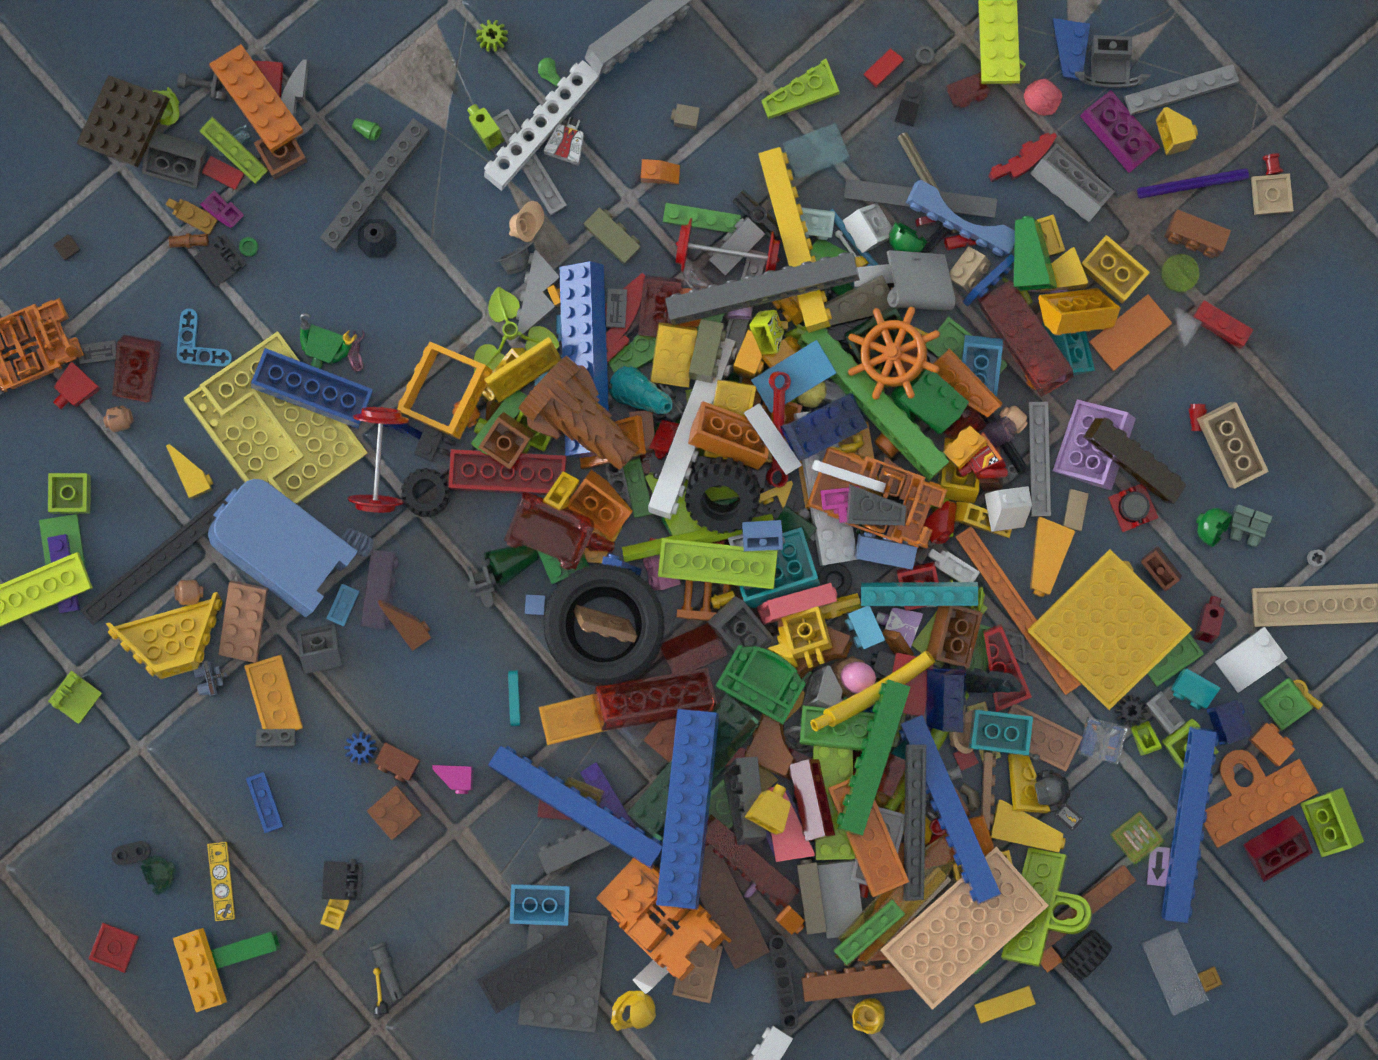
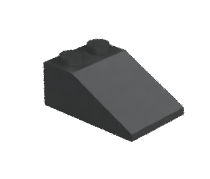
[707,596,777,652]

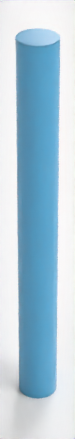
[830,209,878,266]

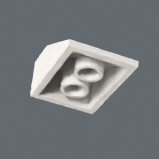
[1215,627,1287,693]

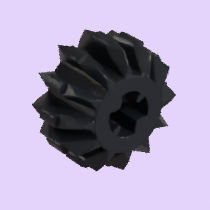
[1114,695,1148,728]

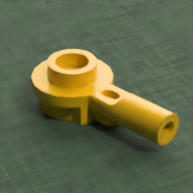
[1293,680,1323,710]

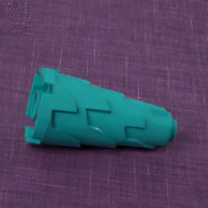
[609,365,673,414]

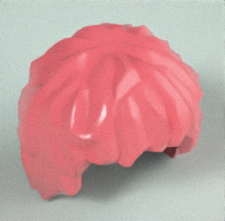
[1024,79,1063,116]

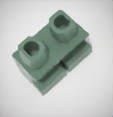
[1229,504,1273,548]

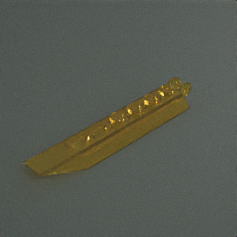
[835,833,955,967]

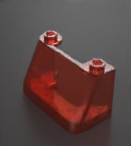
[504,492,594,570]

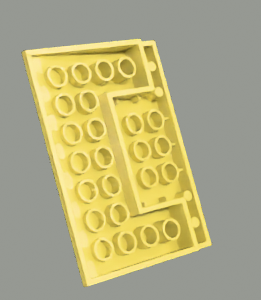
[184,331,368,505]

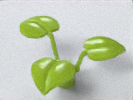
[474,287,559,373]

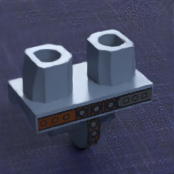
[193,660,227,696]

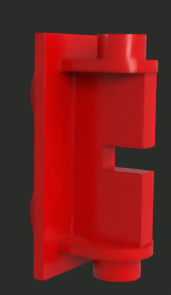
[649,420,679,458]

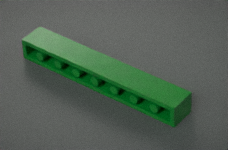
[836,679,911,836]

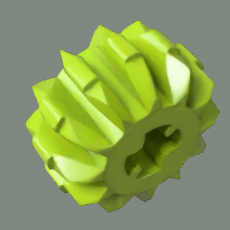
[476,20,508,52]

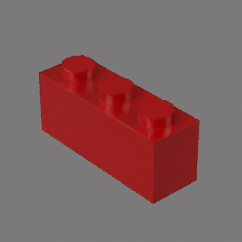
[1191,300,1253,349]

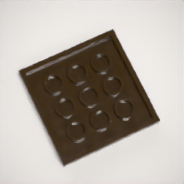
[76,75,170,168]

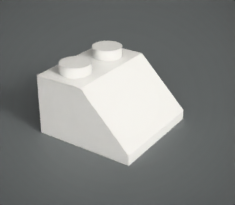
[843,203,892,253]
[985,486,1032,532]

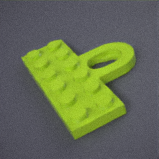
[1001,847,1092,967]

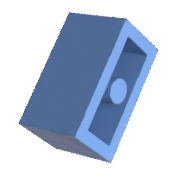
[742,520,783,551]

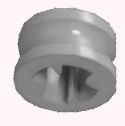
[1307,550,1326,567]

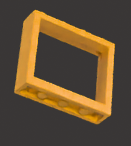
[397,342,493,439]

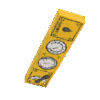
[207,842,236,921]

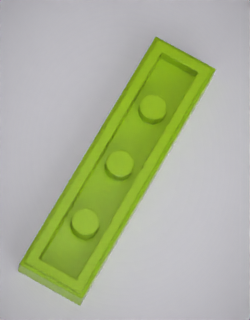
[199,116,268,183]

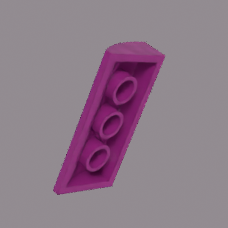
[1080,90,1160,173]

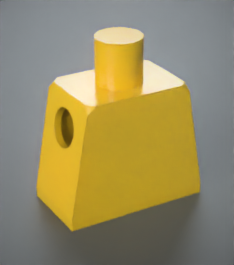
[744,784,791,835]

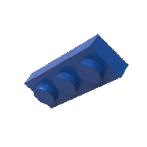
[246,772,284,833]

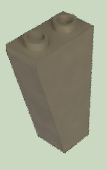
[796,859,826,935]

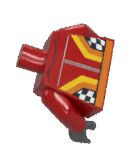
[957,430,1017,480]

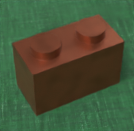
[1141,546,1182,591]
[374,742,421,782]

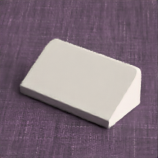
[633,960,669,994]

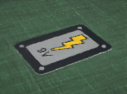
[1054,803,1083,831]

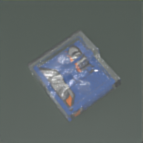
[1077,717,1127,765]

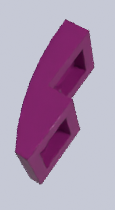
[200,190,244,228]

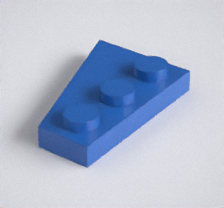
[1052,18,1090,80]
[962,254,1014,307]

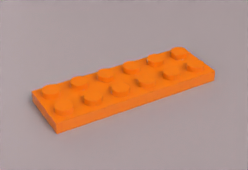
[209,44,304,153]
[827,779,909,897]

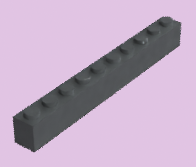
[665,252,860,326]

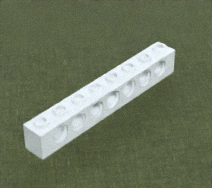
[484,60,600,191]

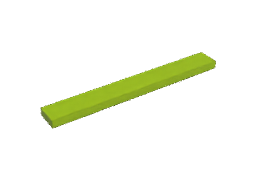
[622,514,774,562]

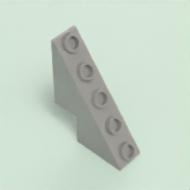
[515,250,560,342]

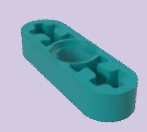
[508,670,521,727]

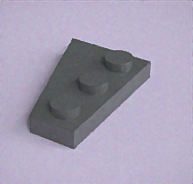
[846,484,906,526]

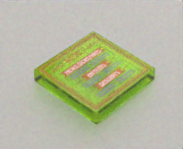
[1110,811,1165,865]

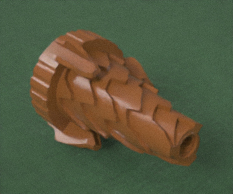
[518,355,640,470]

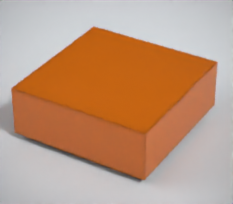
[1041,946,1062,973]

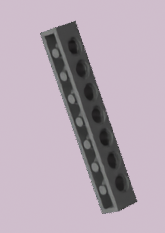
[320,118,430,253]

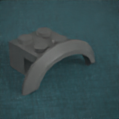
[1075,35,1151,88]

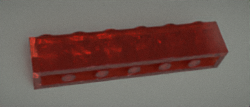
[705,814,800,908]

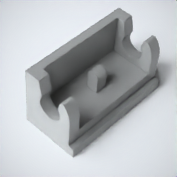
[1145,691,1185,735]

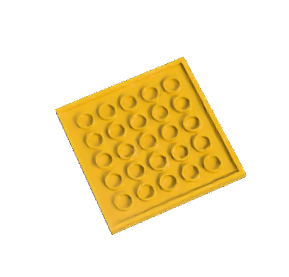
[1028,549,1192,710]

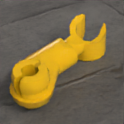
[826,435,864,453]

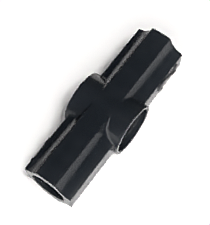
[732,189,780,239]

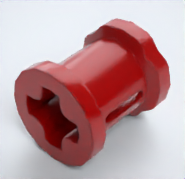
[1262,153,1283,175]

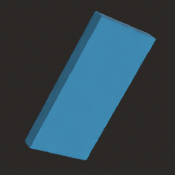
[751,340,837,413]

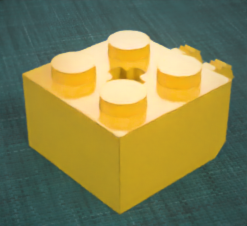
[781,606,833,668]

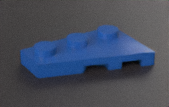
[602,554,642,576]

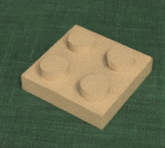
[1251,174,1294,215]

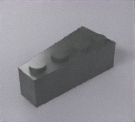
[722,757,767,845]

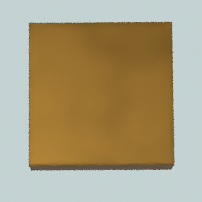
[1196,966,1223,992]

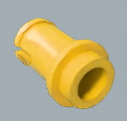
[711,591,735,609]

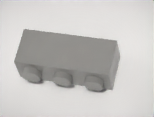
[708,218,765,276]

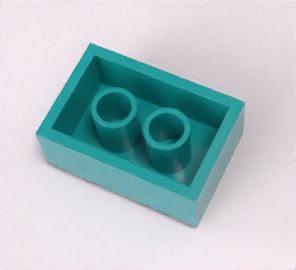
[968,710,1033,756]

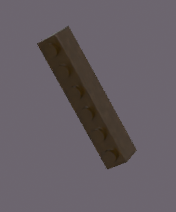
[1083,417,1186,504]

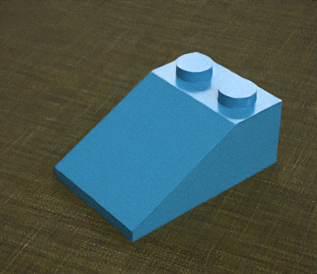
[962,335,1003,397]

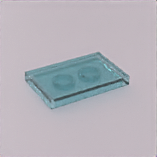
[783,123,850,179]

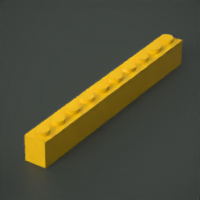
[758,147,832,333]

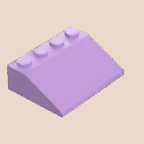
[1053,399,1136,490]

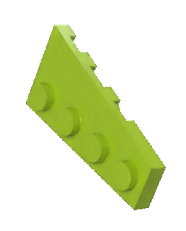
[762,59,840,119]

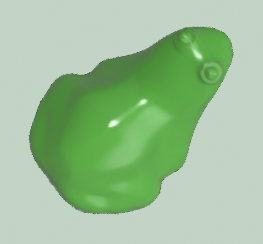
[538,57,561,87]

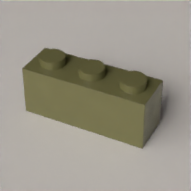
[584,207,641,266]
[689,319,727,383]

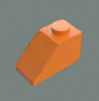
[641,159,680,185]
[774,904,805,935]

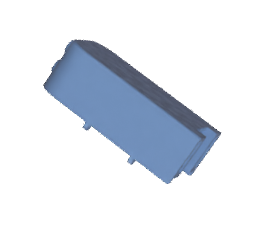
[208,479,358,617]

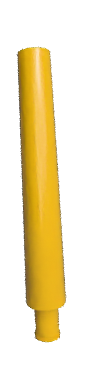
[810,651,935,731]

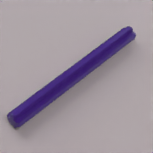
[1137,168,1249,199]

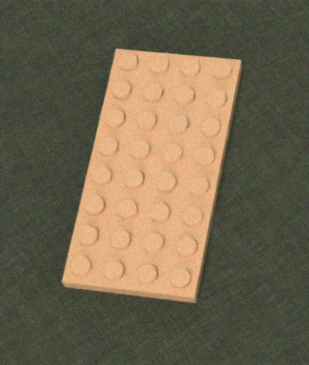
[880,847,1049,1010]

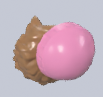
[830,656,876,698]

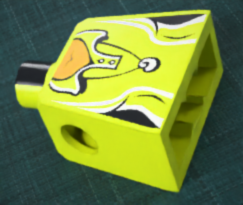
[749,310,784,355]

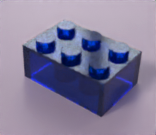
[1206,700,1252,745]

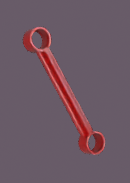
[766,371,791,488]

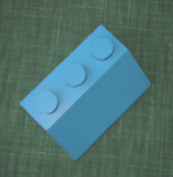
[510,884,570,926]

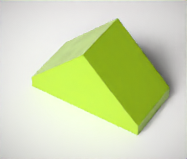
[1131,721,1162,756]

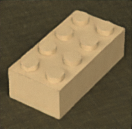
[1197,402,1269,489]

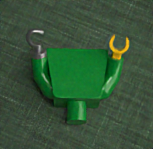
[300,313,357,369]

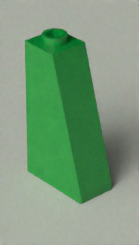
[1014,216,1057,291]
[211,930,281,969]

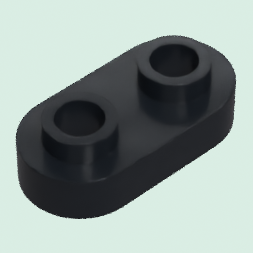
[112,841,151,865]

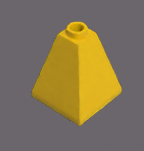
[1036,247,1088,292]

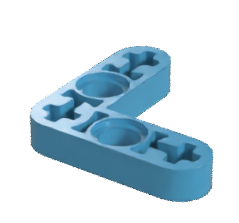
[177,308,233,368]

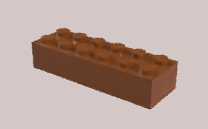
[801,963,913,1002]

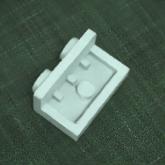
[800,208,835,240]

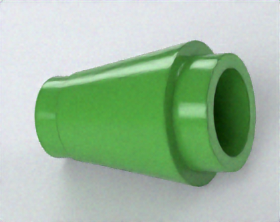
[352,118,382,141]

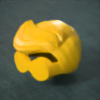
[852,998,885,1034]

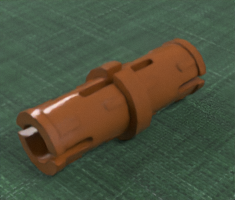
[169,233,209,249]

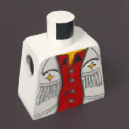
[544,117,584,166]

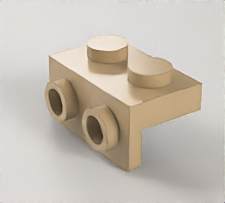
[949,246,991,293]

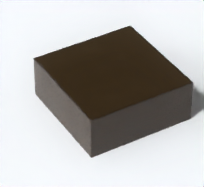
[54,234,81,261]

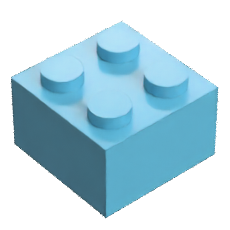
[845,606,885,651]

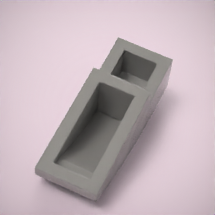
[281,60,309,118]

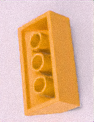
[1038,288,1121,335]

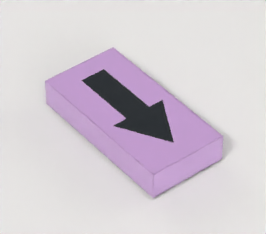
[1146,846,1170,887]

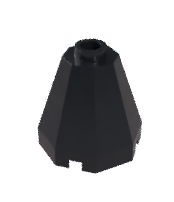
[358,219,396,258]

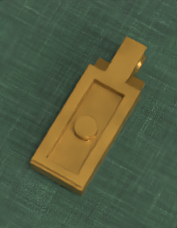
[165,198,218,236]

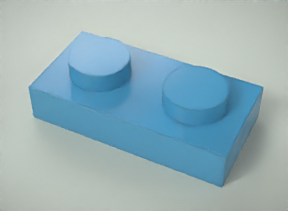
[326,584,360,627]

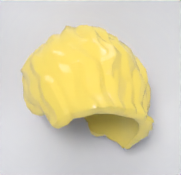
[796,381,827,408]

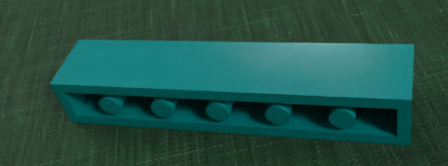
[861,582,978,606]

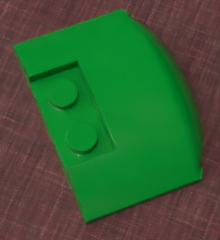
[716,645,806,725]

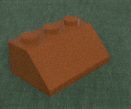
[927,606,983,669]

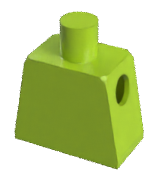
[467,104,504,151]

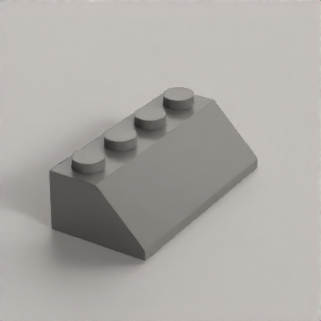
[1030,143,1115,222]

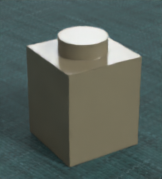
[671,104,700,130]

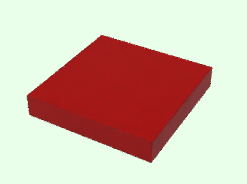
[89,923,139,973]

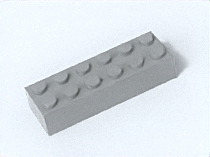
[585,0,692,76]

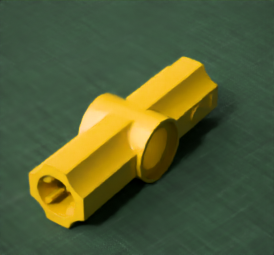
[820,593,862,620]

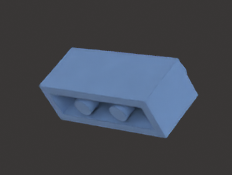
[854,531,917,569]

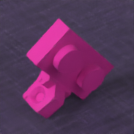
[820,486,859,523]

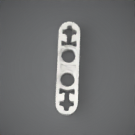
[811,460,886,493]

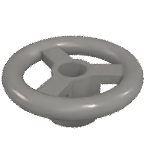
[784,724,813,752]

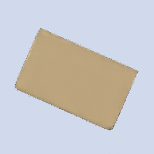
[1063,489,1088,531]

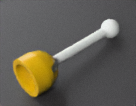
[835,230,869,267]

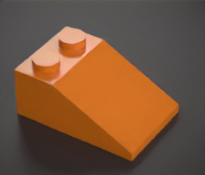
[568,469,633,540]

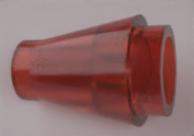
[585,532,615,553]

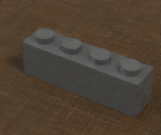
[537,827,611,874]

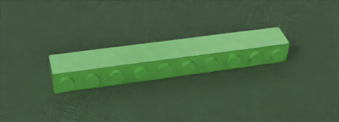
[797,328,949,482]

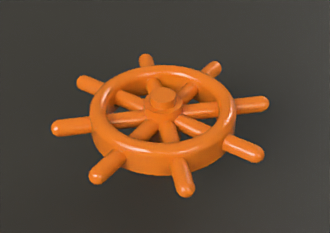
[848,307,940,400]

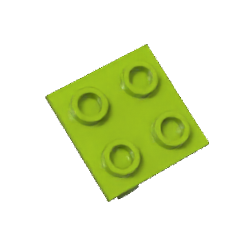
[48,671,102,724]

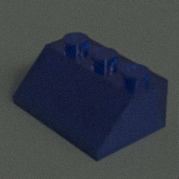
[926,669,966,732]

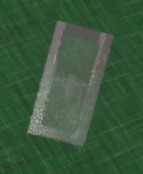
[1172,308,1202,348]

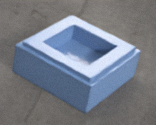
[525,595,545,615]

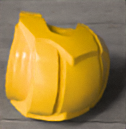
[610,991,656,1031]

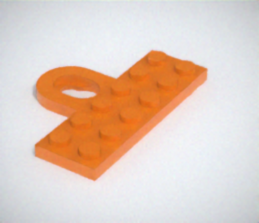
[1203,750,1318,848]

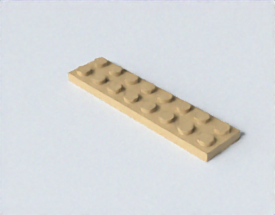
[1251,584,1378,627]

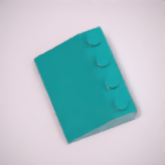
[739,527,820,609]

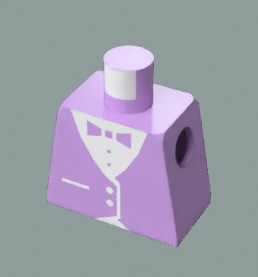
[876,608,923,648]

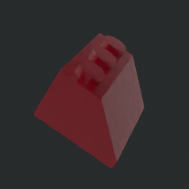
[1243,815,1313,882]

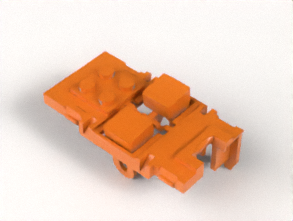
[0,298,84,393]
[806,447,948,549]
[596,858,732,981]

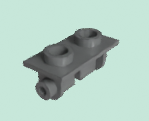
[256,729,296,748]

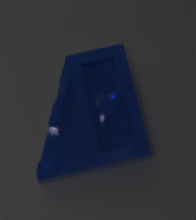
[377,423,422,440]

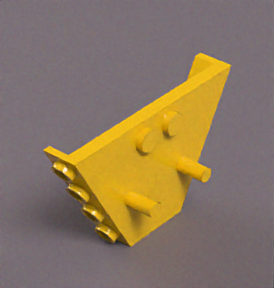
[106,592,222,679]

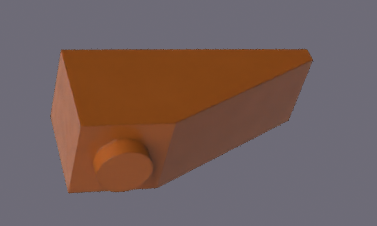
[377,599,431,651]

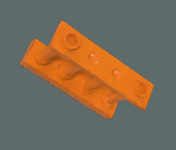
[677,580,744,621]

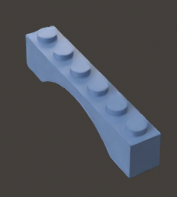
[906,180,1015,256]

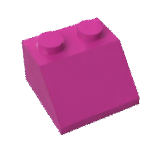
[432,765,474,794]

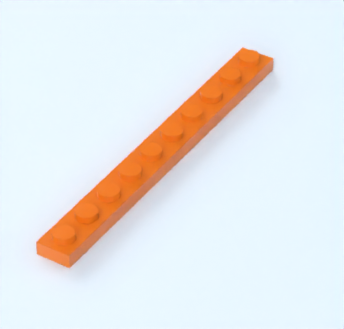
[955,526,1081,695]

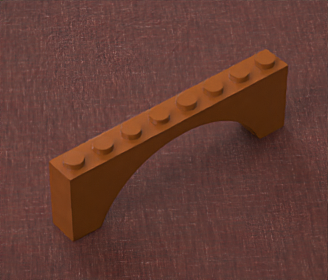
[745,627,854,780]

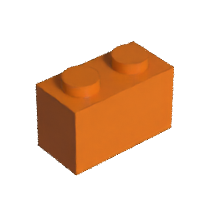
[1248,723,1295,767]

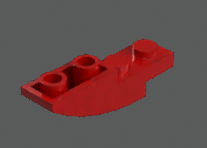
[988,132,1057,182]

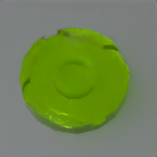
[1161,254,1200,292]

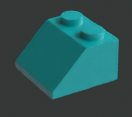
[1170,668,1220,710]

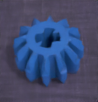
[344,732,377,765]

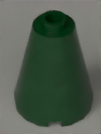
[484,542,539,587]

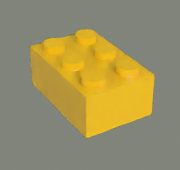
[1081,235,1150,304]
[650,322,698,388]

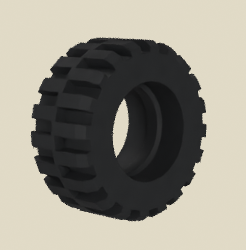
[685,457,760,534]

